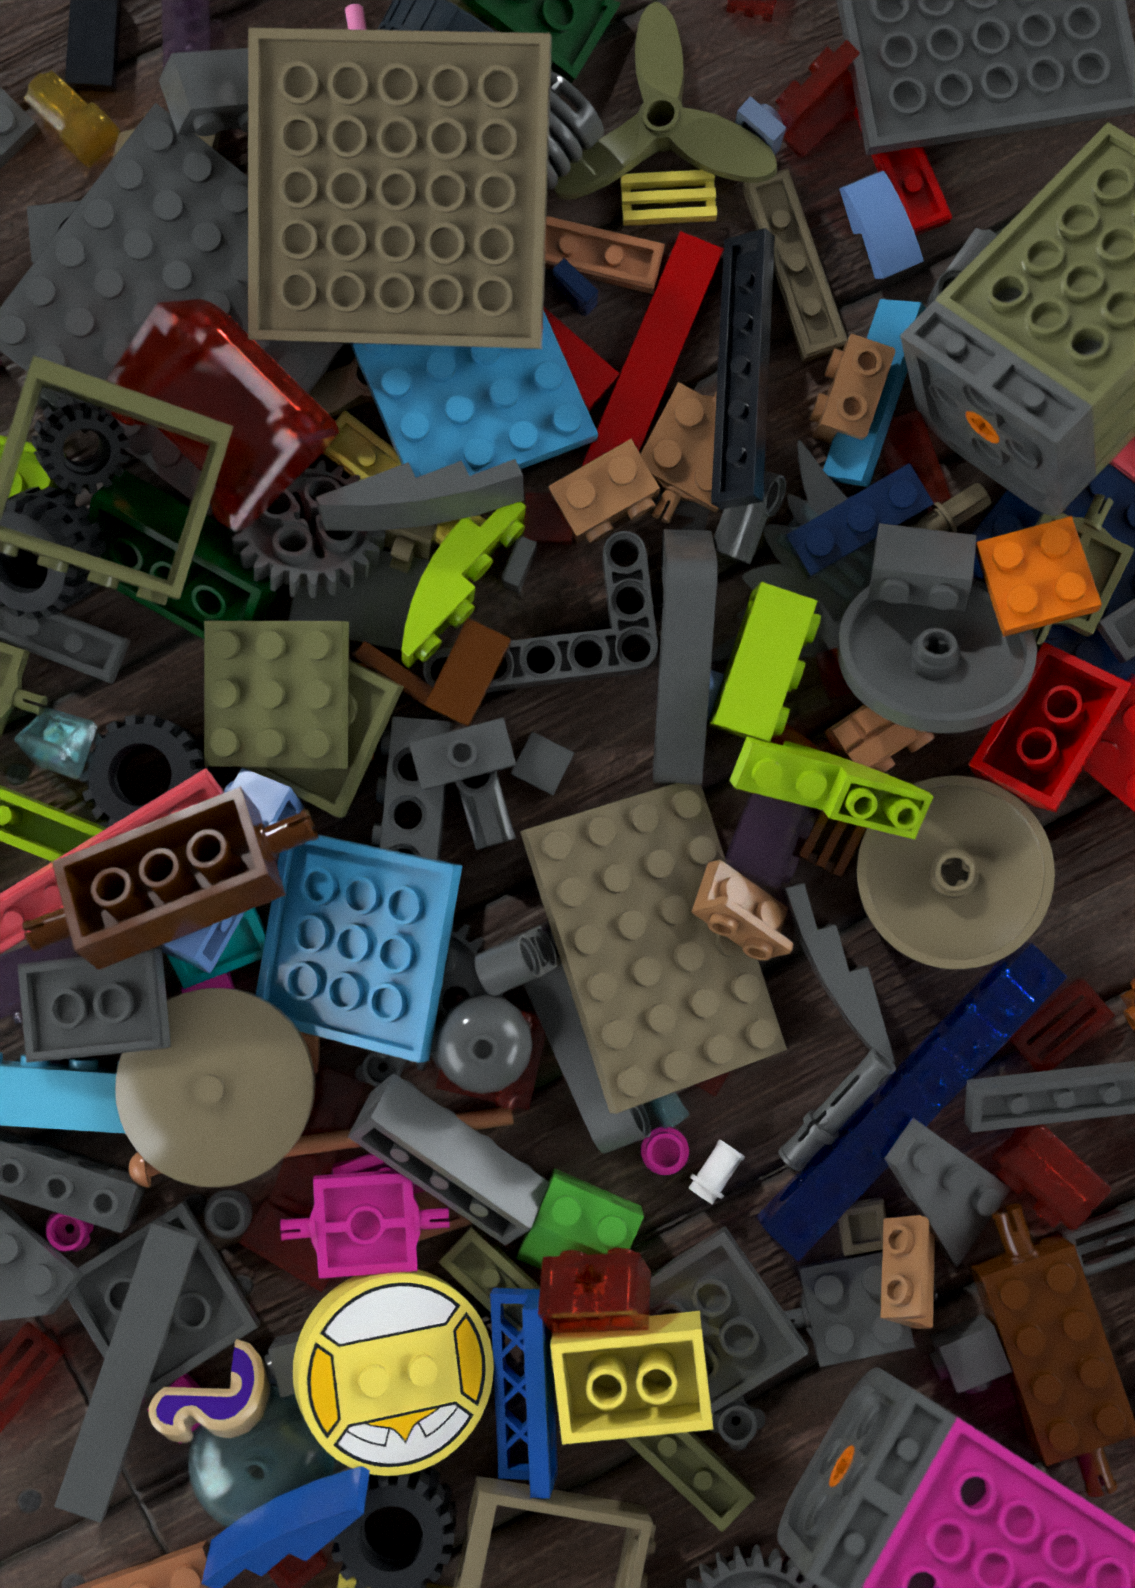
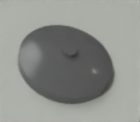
[837,578,1037,733]

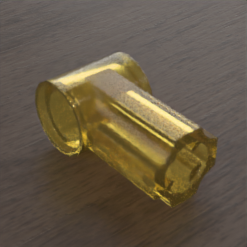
[24,70,121,168]

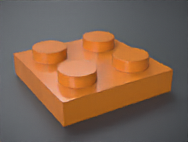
[975,516,1102,637]

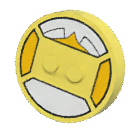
[293,1269,494,1476]

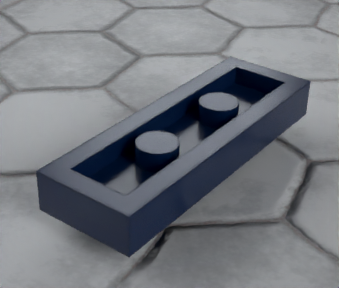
[784,463,934,579]

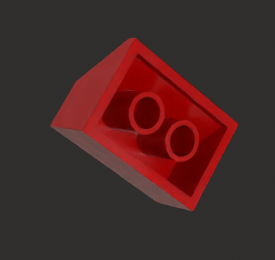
[969,642,1133,813]

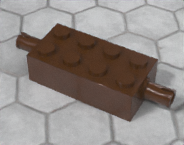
[23,786,318,970]
[969,1204,1135,1497]

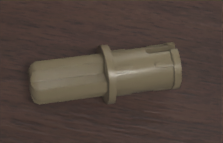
[907,483,991,533]

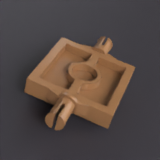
[641,382,719,524]

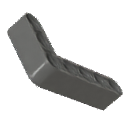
[653,529,717,785]
[423,531,658,692]
[475,921,651,1154]

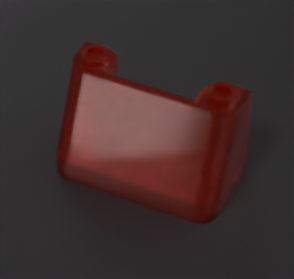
[106,299,339,532]

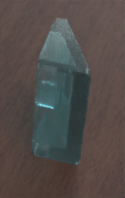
[14,708,97,779]

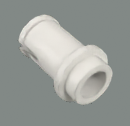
[689,1139,745,1205]

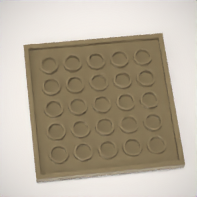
[248,28,552,349]

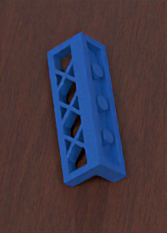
[490,1288,558,1499]

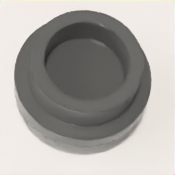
[204,1189,253,1239]

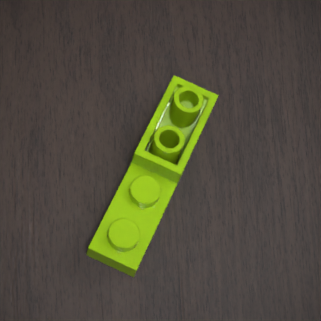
[402,501,526,668]
[729,736,934,840]

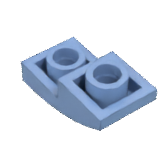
[839,171,924,279]

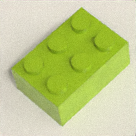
[707,582,821,742]

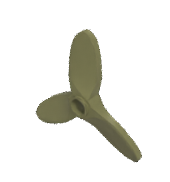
[554,2,777,200]

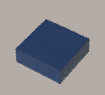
[552,258,598,317]

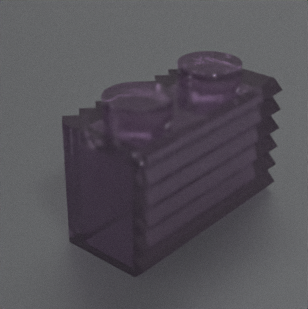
[724,792,816,889]

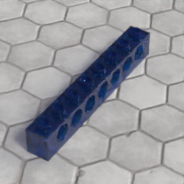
[756,942,1068,1261]

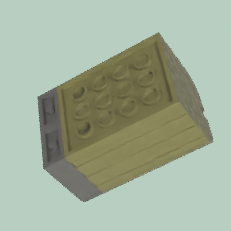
[900,123,1135,516]

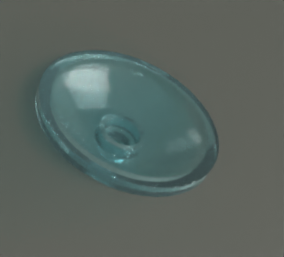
[188,1387,334,1528]

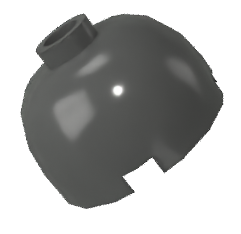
[434,994,533,1094]

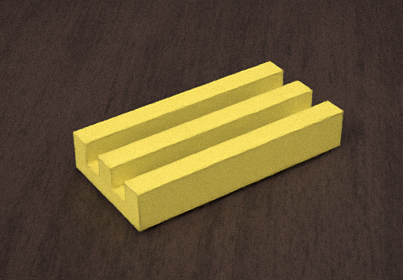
[620,170,717,226]

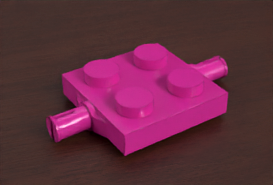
[281,1170,450,1278]

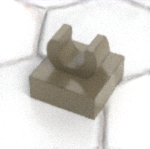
[385,524,438,573]

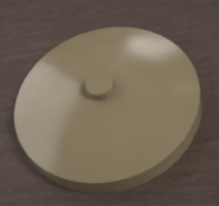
[857,776,1055,970]
[115,988,315,1187]

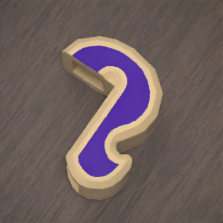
[149,1339,270,1443]

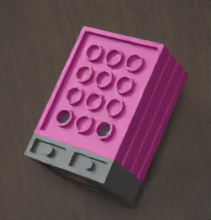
[777,1367,1135,1588]

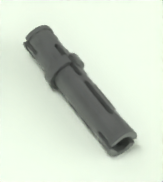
[778,1048,896,1172]

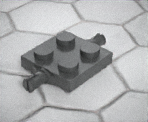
[784,1249,938,1367]

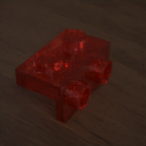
[775,40,860,158]

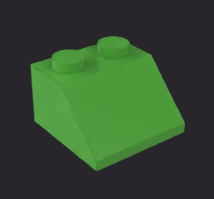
[516,1168,644,1297]

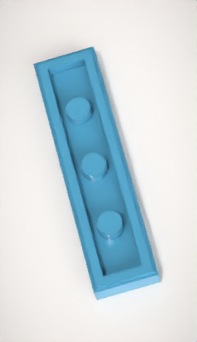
[823,299,926,487]

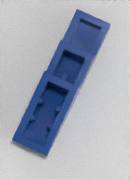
[201,1466,370,1588]

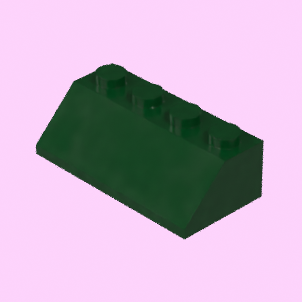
[87,469,280,639]

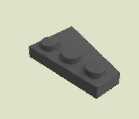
[885,1118,1011,1268]

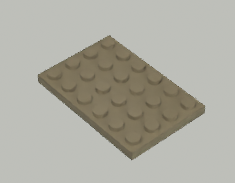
[520,783,787,1114]

